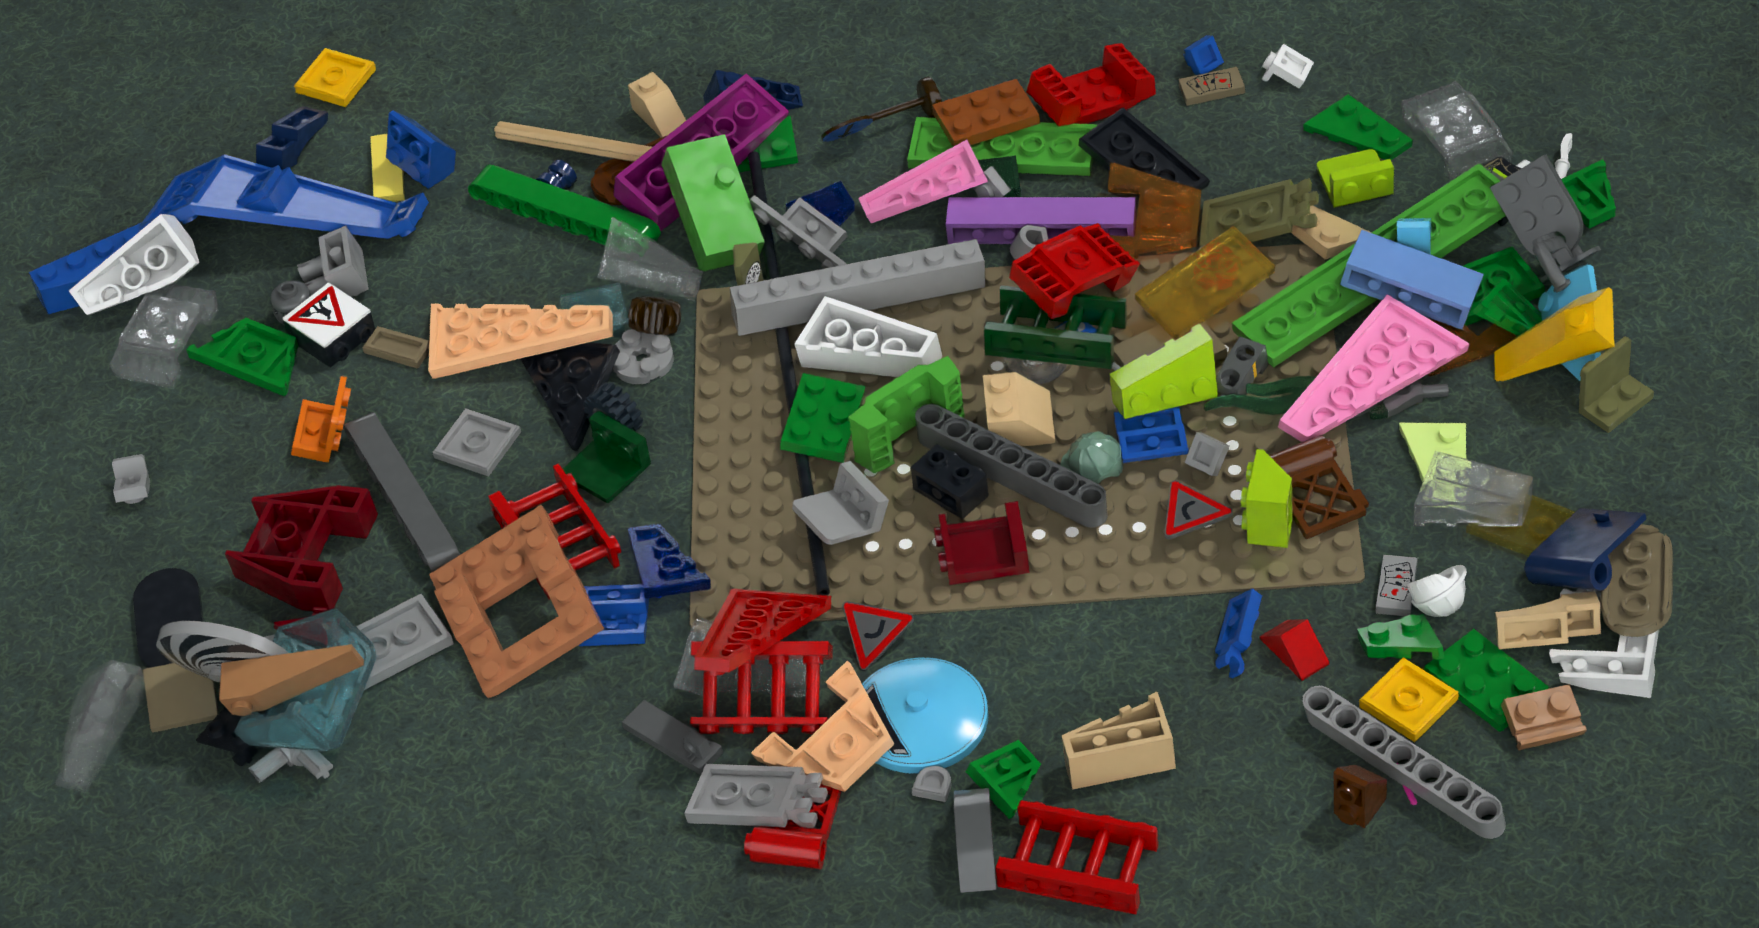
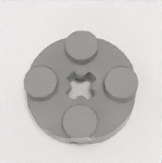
[613,329,674,384]

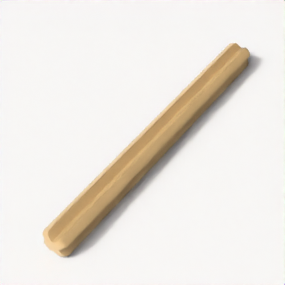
[494,121,652,162]

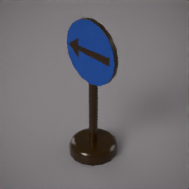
[821,76,942,142]

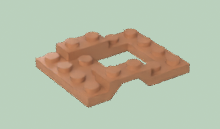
[429,505,605,698]

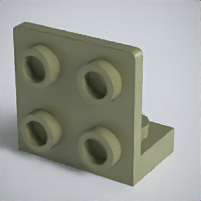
[1579,336,1654,433]

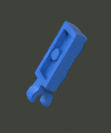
[1215,588,1262,678]

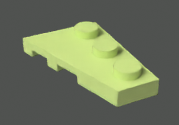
[1399,423,1466,505]

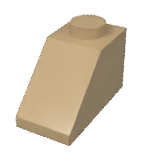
[628,72,686,137]

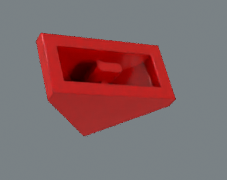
[1259,619,1329,681]

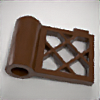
[1269,435,1369,540]

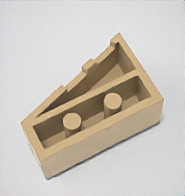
[1062,692,1176,790]

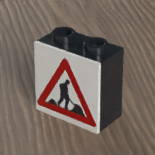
[283,282,375,368]

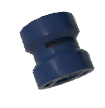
[536,159,577,189]

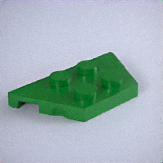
[186,318,298,397]

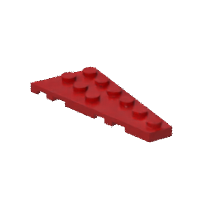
[694,589,832,676]

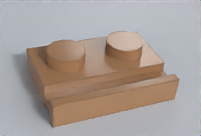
[1501,684,1587,750]

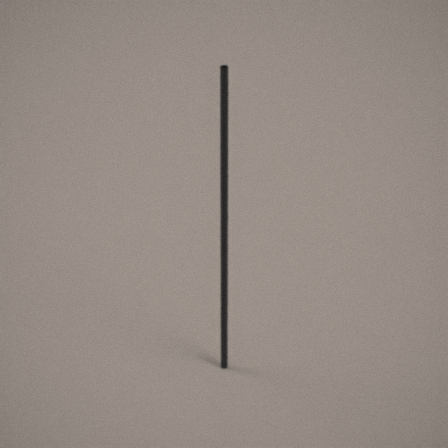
[748,151,830,596]

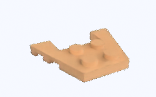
[751,661,894,792]

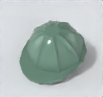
[1060,431,1123,484]

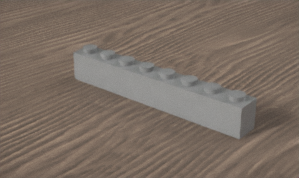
[730,239,985,336]

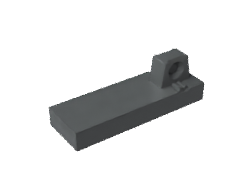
[622,700,723,775]

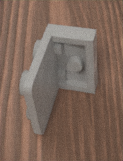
[792,461,889,545]

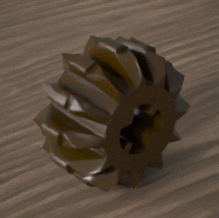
[628,296,682,335]

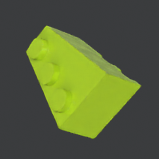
[1110,323,1218,419]

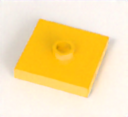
[294,48,376,107]
[1359,657,1459,742]

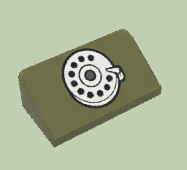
[733,243,763,286]

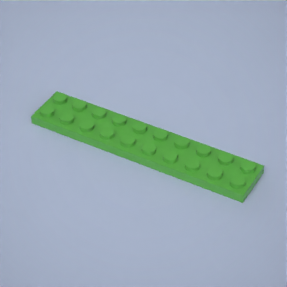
[1232,163,1506,368]

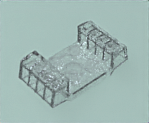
[1401,81,1513,182]
[109,283,219,389]

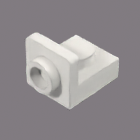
[1261,44,1314,88]

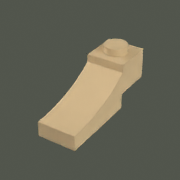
[1495,591,1601,649]

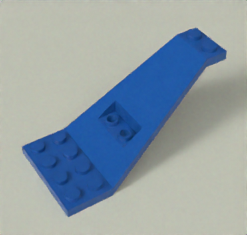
[139,154,429,239]

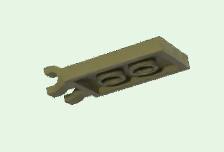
[1199,178,1319,248]

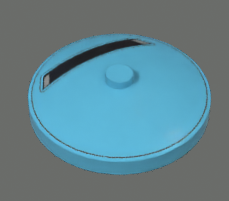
[862,658,988,773]

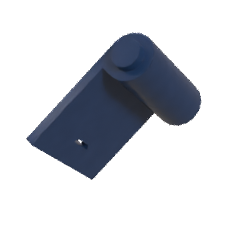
[1524,508,1647,590]

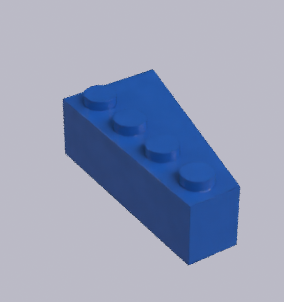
[29,223,141,314]

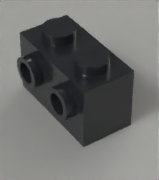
[910,444,989,520]

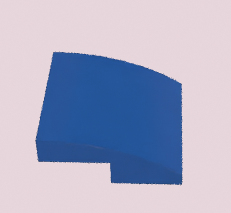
[1114,406,1189,463]
[578,584,650,646]

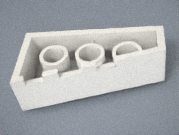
[794,296,942,377]

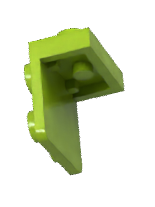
[1317,149,1394,208]

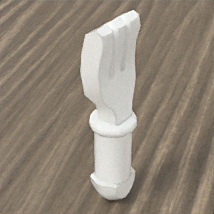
[1555,133,1572,179]

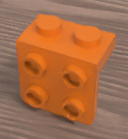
[291,376,351,462]

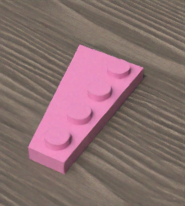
[859,140,988,224]

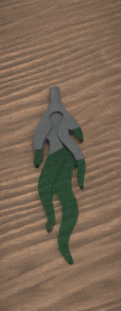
[1204,376,1449,420]

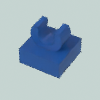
[1183,35,1224,75]

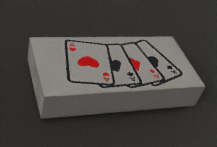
[1376,555,1418,616]

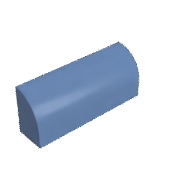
[1340,230,1484,330]

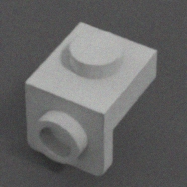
[112,454,150,504]

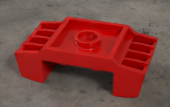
[1026,43,1156,127]
[1009,223,1140,319]

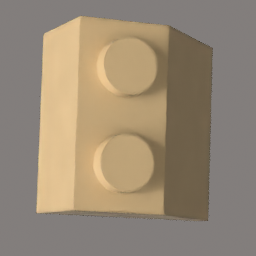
[983,372,1055,447]

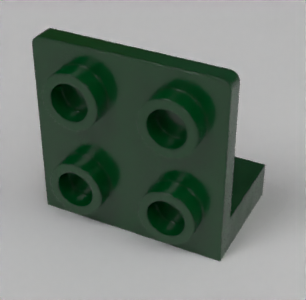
[563,411,651,503]

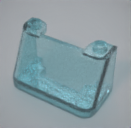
[234,608,376,752]

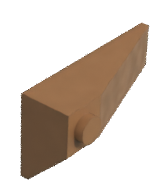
[219,644,364,716]

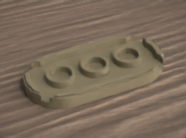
[1601,524,1673,637]

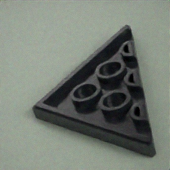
[521,342,620,451]

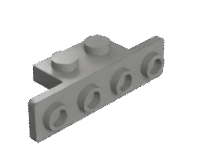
[750,195,847,269]

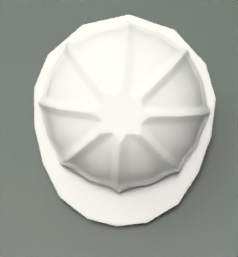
[1407,565,1467,617]

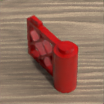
[744,784,841,869]

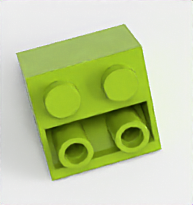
[1241,449,1293,548]

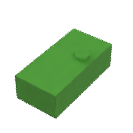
[662,134,765,272]

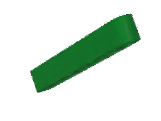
[468,164,661,258]

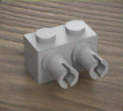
[297,225,369,297]

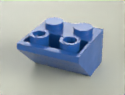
[386,110,456,189]

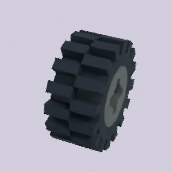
[583,382,643,432]

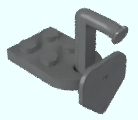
[1490,154,1601,293]

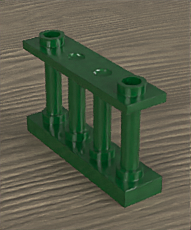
[984,285,1127,369]

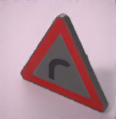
[1165,480,1233,539]
[842,601,915,670]

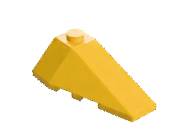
[1494,287,1615,381]

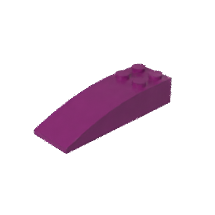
[614,74,789,231]

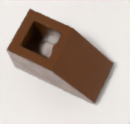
[1333,765,1387,828]

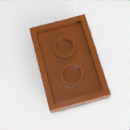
[932,79,1040,147]

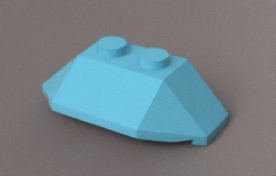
[1538,265,1601,381]

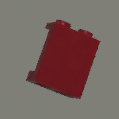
[934,501,1030,585]

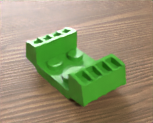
[848,356,965,473]

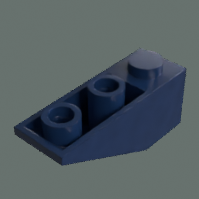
[703,70,803,110]

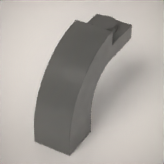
[954,788,997,893]

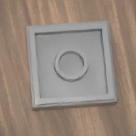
[433,408,521,476]

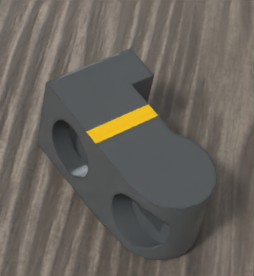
[1216,336,1268,401]

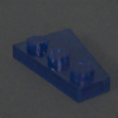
[627,524,711,599]

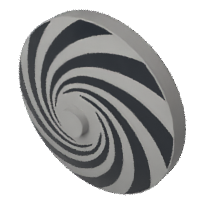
[156,621,289,682]

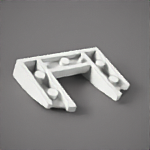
[1549,588,1659,698]

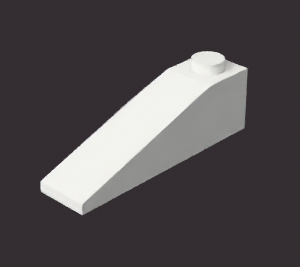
[69,214,199,315]

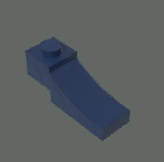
[256,106,328,170]

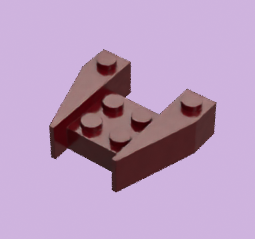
[225,485,378,614]

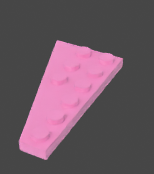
[1278,294,1469,442]

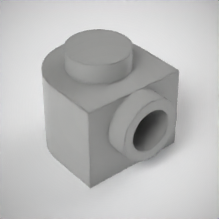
[1010,225,1048,260]

